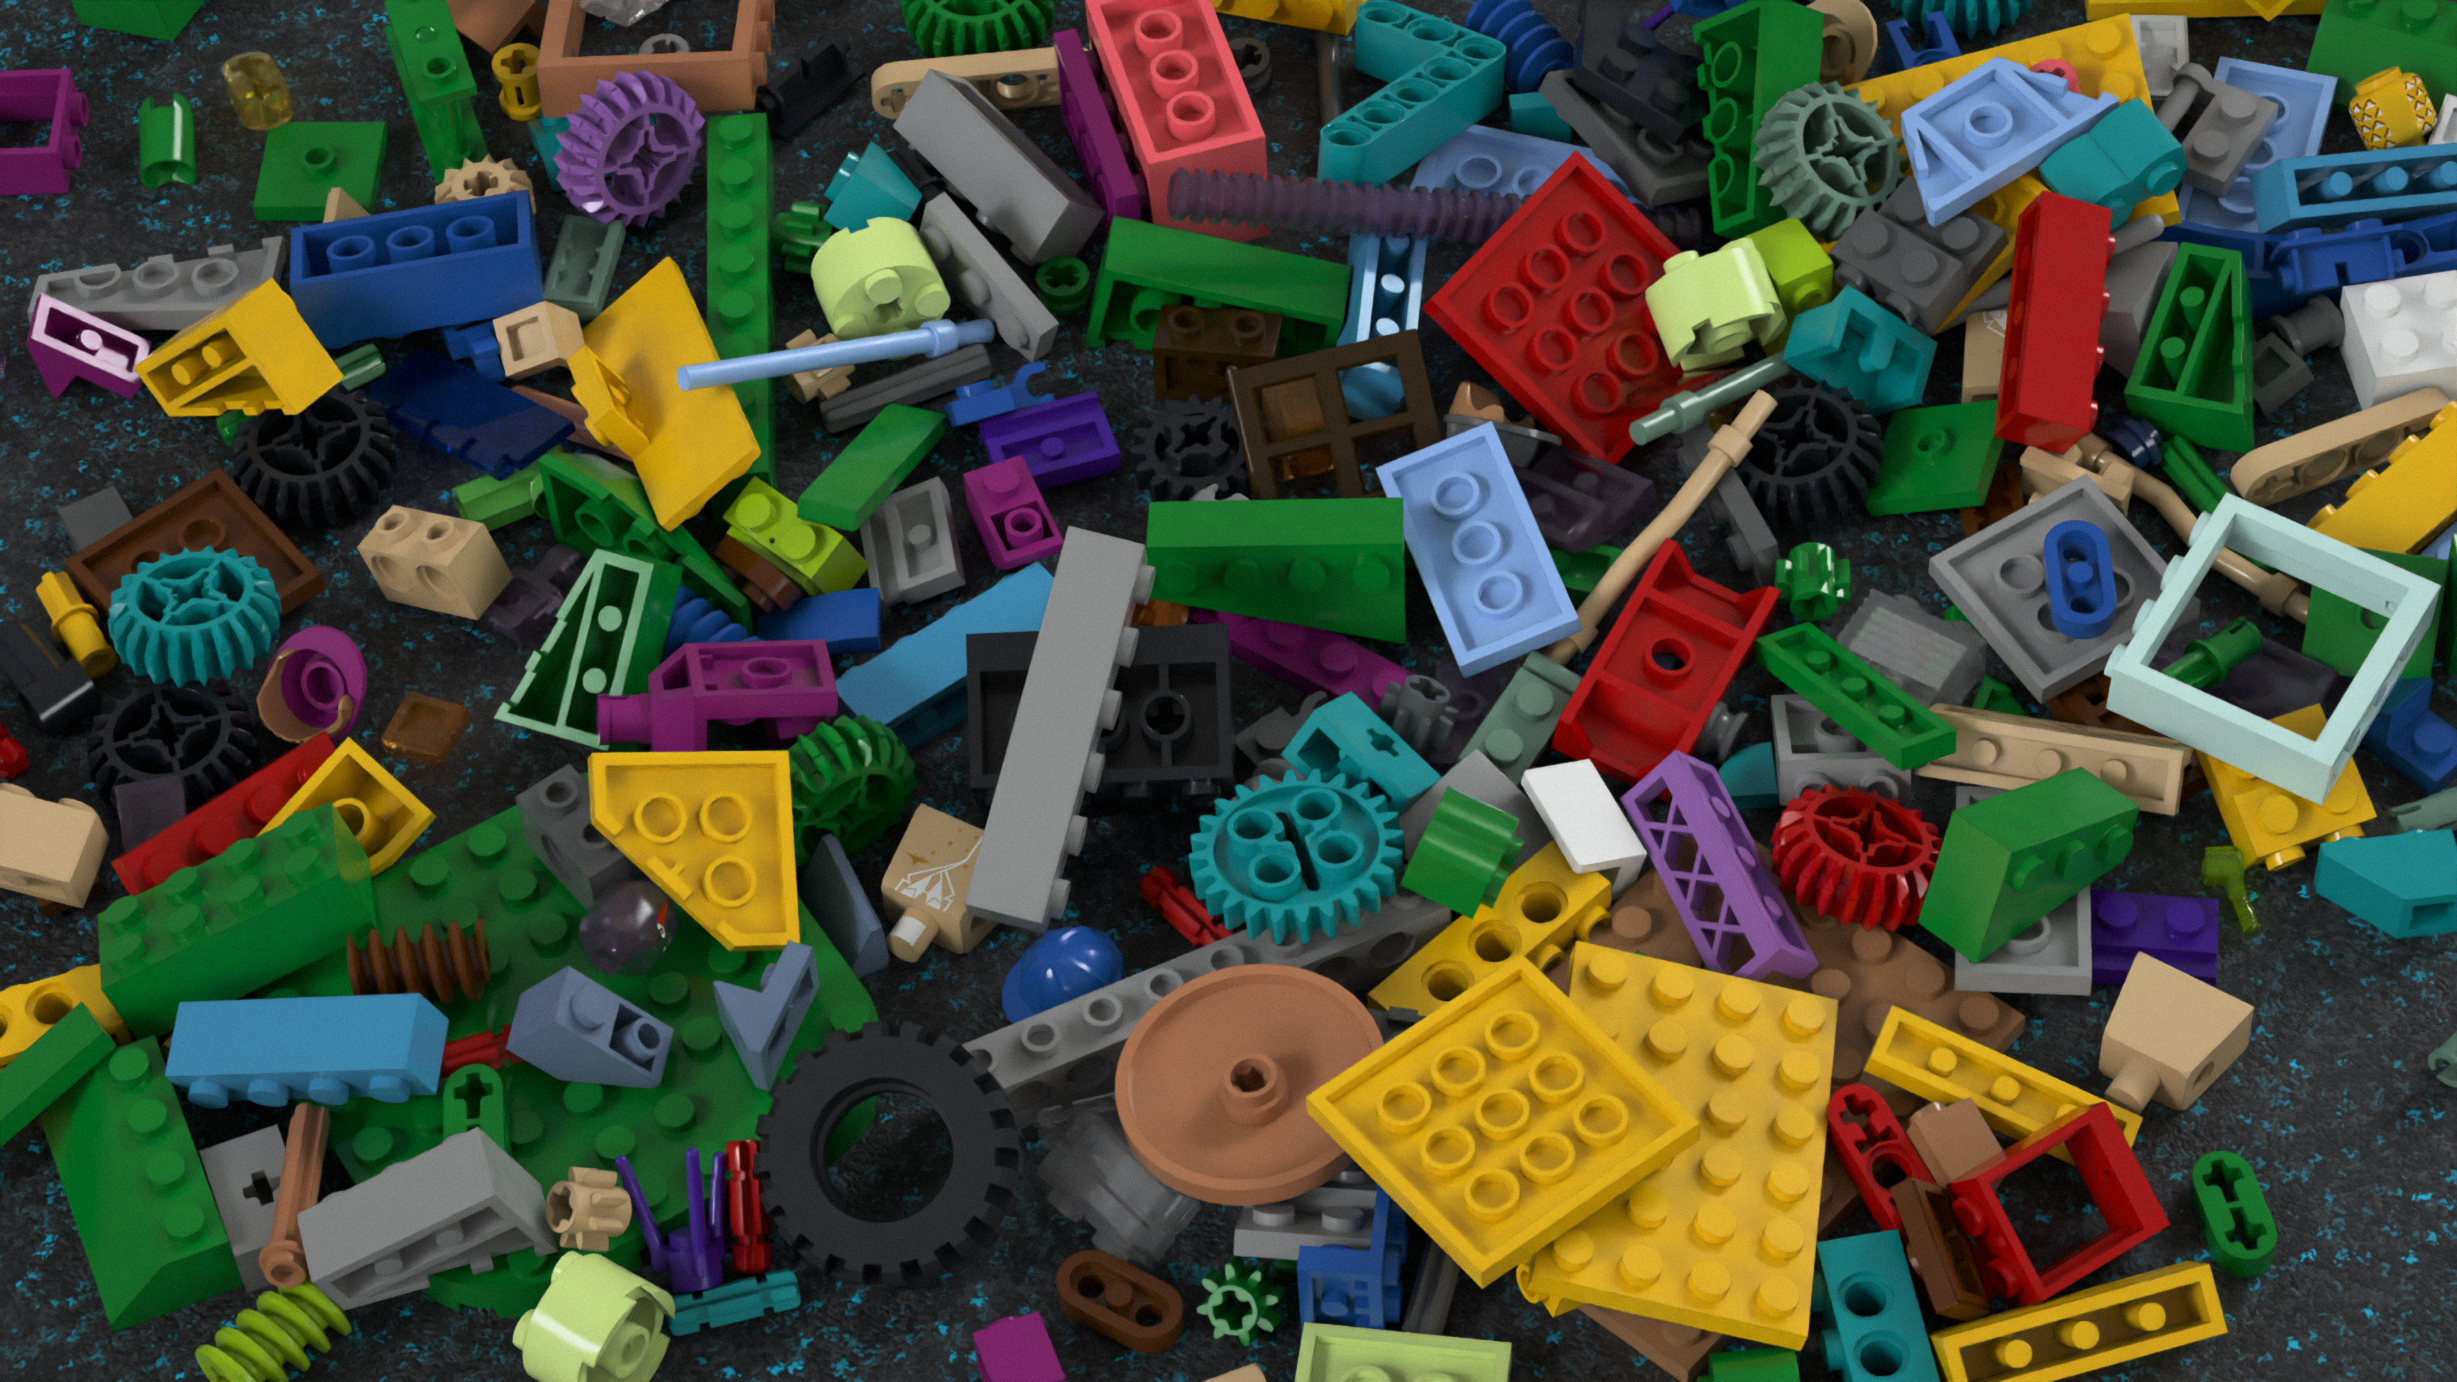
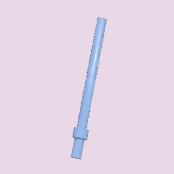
[677,319,995,391]

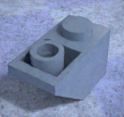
[506,966,674,1089]

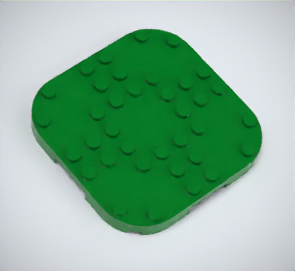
[257,772,879,1318]

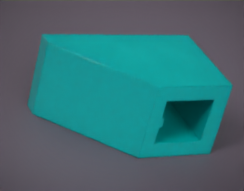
[823,141,922,234]
[2314,828,2457,939]

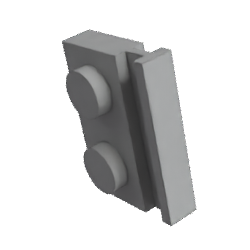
[860,476,966,615]

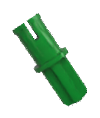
[2160,617,2263,690]

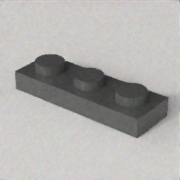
[1676,417,1781,588]

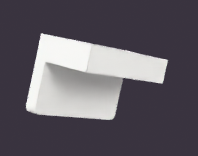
[1521,759,1647,901]

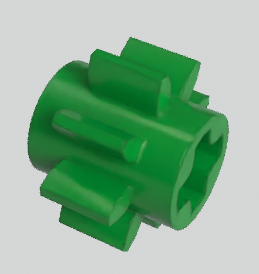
[771,201,840,275]
[1775,542,1851,621]
[1196,1256,1287,1346]

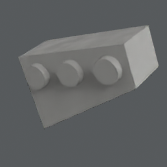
[296,1127,558,1310]

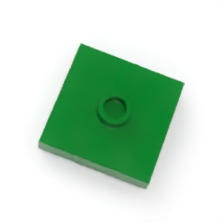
[253,122,388,221]
[1865,399,2005,517]
[2299,545,2449,679]

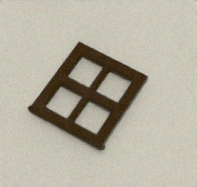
[1225,328,1442,500]

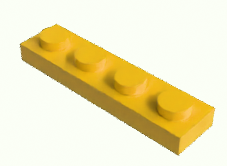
[1863,1005,2143,1166]

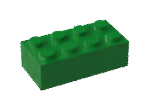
[97,801,377,1040]

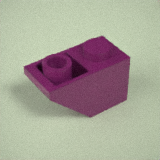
[963,455,1064,570]

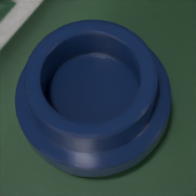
[2104,414,2162,470]

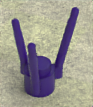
[614,1147,726,1292]

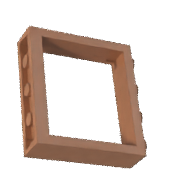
[536,0,775,118]

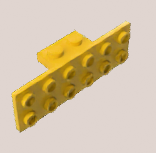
[566,256,761,532]

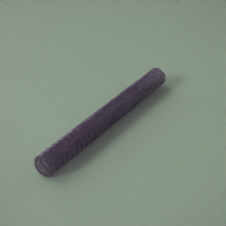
[1167,167,1703,252]

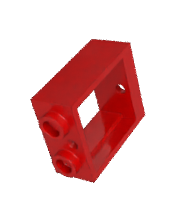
[1945,1101,2171,1308]

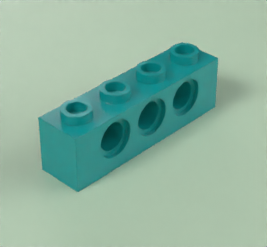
[1810,1229,1940,1382]

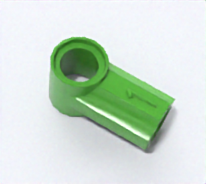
[451,438,565,532]

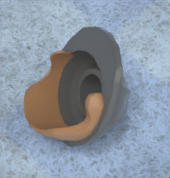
[1442,381,1563,475]

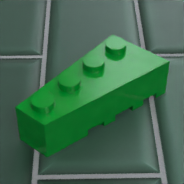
[1692,0,1824,240]
[1084,216,1350,357]
[1146,497,1407,644]

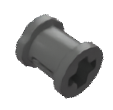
[2263,294,2345,359]

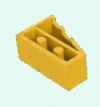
[133,277,345,417]

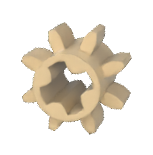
[781,329,855,404]
[545,1166,632,1252]

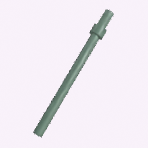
[1629,303,1883,445]

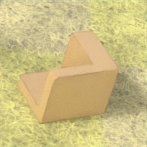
[493,301,585,381]

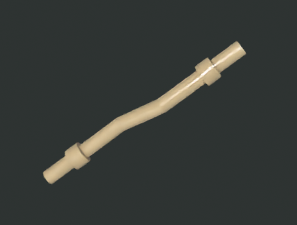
[1543,389,1778,667]
[2076,432,2310,625]

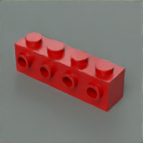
[1994,190,2116,455]

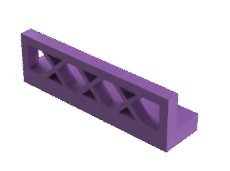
[1620,750,1820,982]

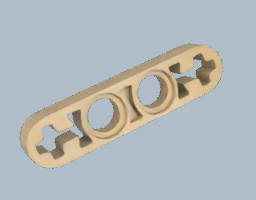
[871,47,1088,119]
[2230,386,2451,507]

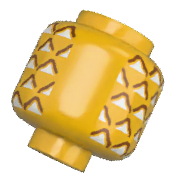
[2349,66,2438,151]

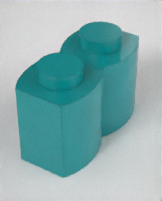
[2039,98,2188,231]

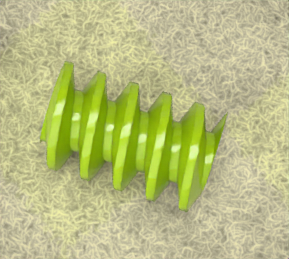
[195,1276,352,1382]

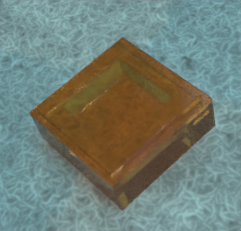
[381,691,469,768]

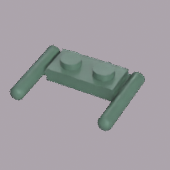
[1449,650,1583,789]

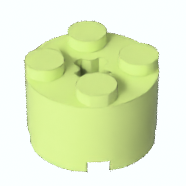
[811,217,950,361]
[1645,238,1787,372]
[513,1251,675,1382]

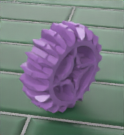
[552,69,707,229]

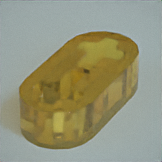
[222,52,294,130]

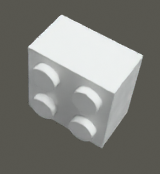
[2339,270,2457,410]

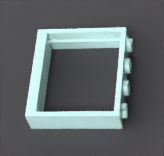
[2104,492,2441,806]

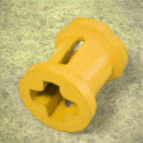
[492,43,542,121]

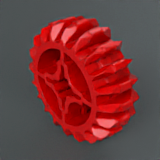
[1770,784,1943,932]

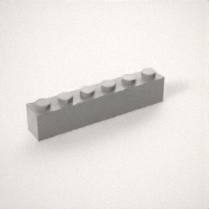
[964,526,1156,934]

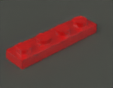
[110,731,336,896]

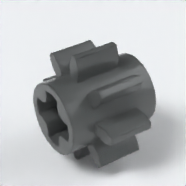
[1375,675,1459,755]

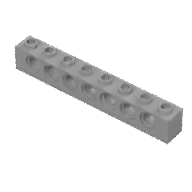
[962,863,1451,1129]

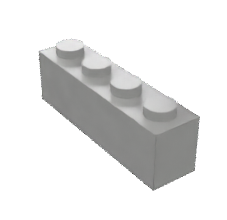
[893,69,1106,268]

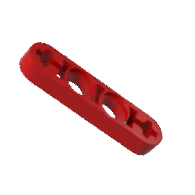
[1826,1084,1994,1326]

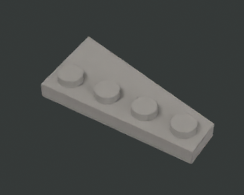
[27,236,287,332]

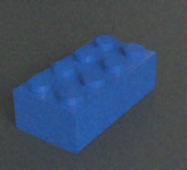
[290,190,544,349]

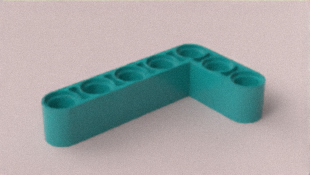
[1317,0,1506,201]

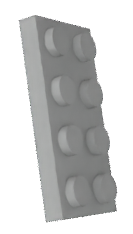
[1954,786,2092,996]

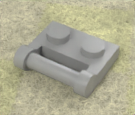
[2155,63,2278,198]

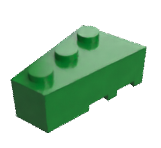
[2123,242,2254,454]

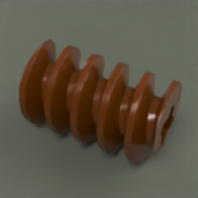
[347,916,491,1006]

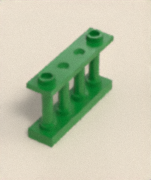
[383,0,489,186]

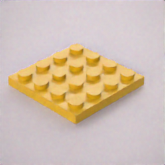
[1306,954,1700,1289]

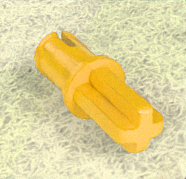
[36,571,117,679]

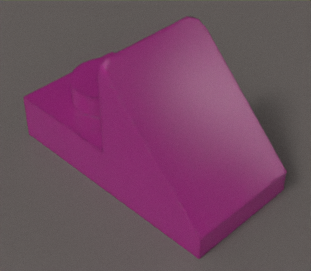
[26,293,151,399]

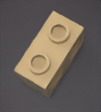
[357,505,513,620]

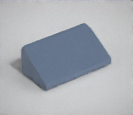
[799,833,890,979]

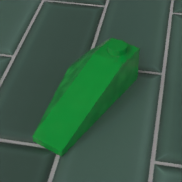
[538,453,755,637]

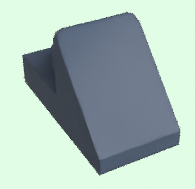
[713,940,820,1091]

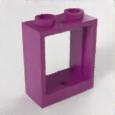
[0,68,89,196]

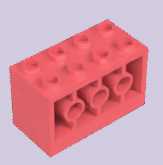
[1085,0,1271,243]

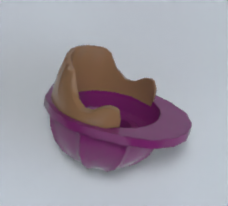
[256,625,367,743]

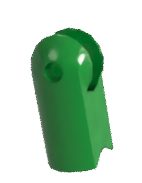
[139,92,196,190]

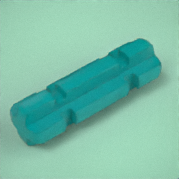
[667,1268,801,1336]

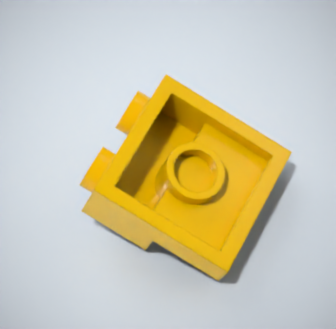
[2194,703,2377,872]

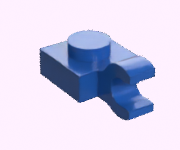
[438,317,507,387]
[944,362,1055,429]

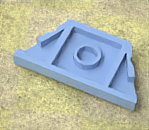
[1901,56,2119,228]

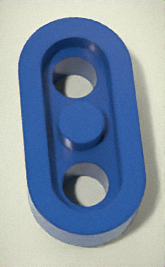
[2043,520,2117,639]

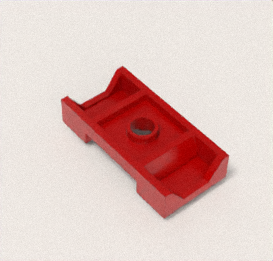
[1551,537,1781,803]

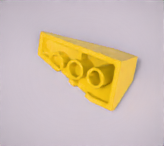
[256,736,437,878]

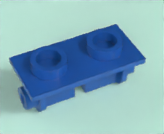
[2269,219,2405,295]

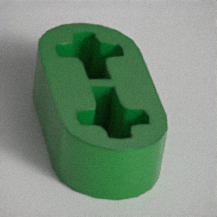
[443,1064,511,1157]
[2189,1151,2278,1278]

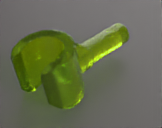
[2202,846,2260,933]

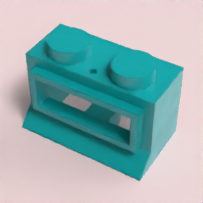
[1782,284,1938,417]

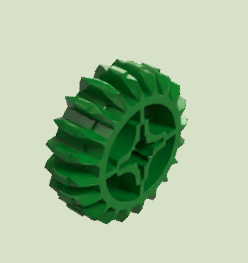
[901,0,1057,58]
[778,714,918,876]

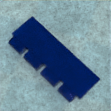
[364,346,576,481]

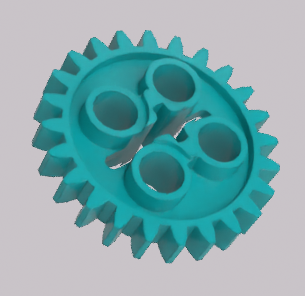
[1189,769,1406,944]

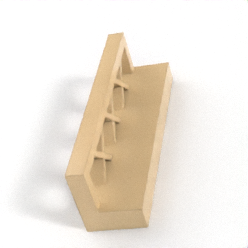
[1915,703,2194,816]

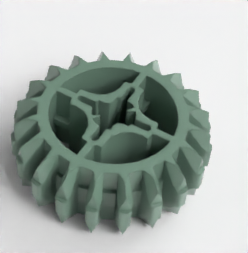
[1752,80,1911,244]

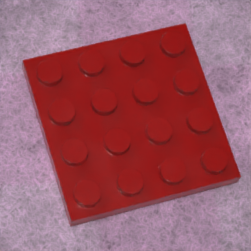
[1422,150,1704,481]

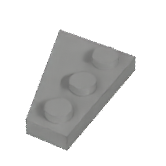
[919,192,1059,362]

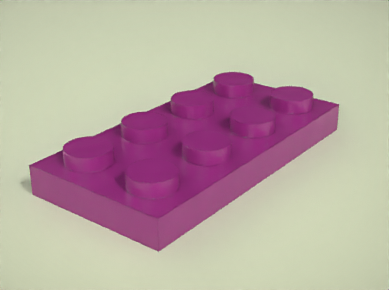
[1053,28,1149,238]

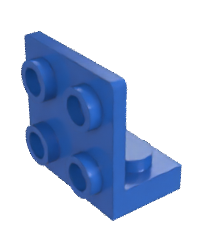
[1297,1185,1410,1335]

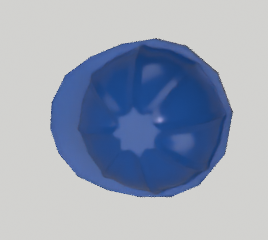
[1002,926,1127,1024]

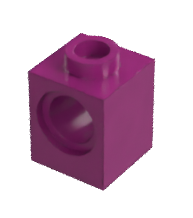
[972,1311,1066,1382]

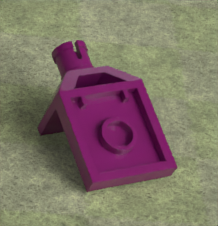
[597,639,838,752]

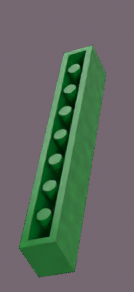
[707,113,777,524]

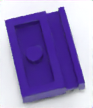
[978,390,1122,491]
[2090,889,2219,987]

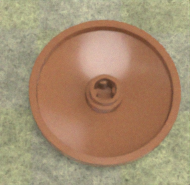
[1115,964,1384,1206]

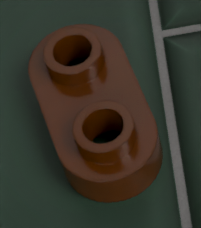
[710,534,802,614]
[1056,1250,1185,1353]

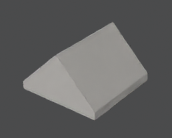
[2098,241,2179,379]

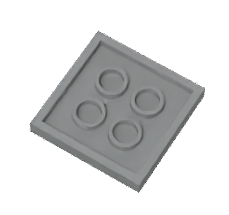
[1928,474,2201,704]

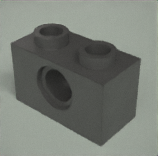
[515,763,654,925]

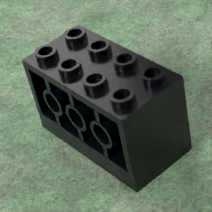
[966,623,1237,817]

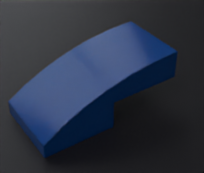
[757,587,881,655]

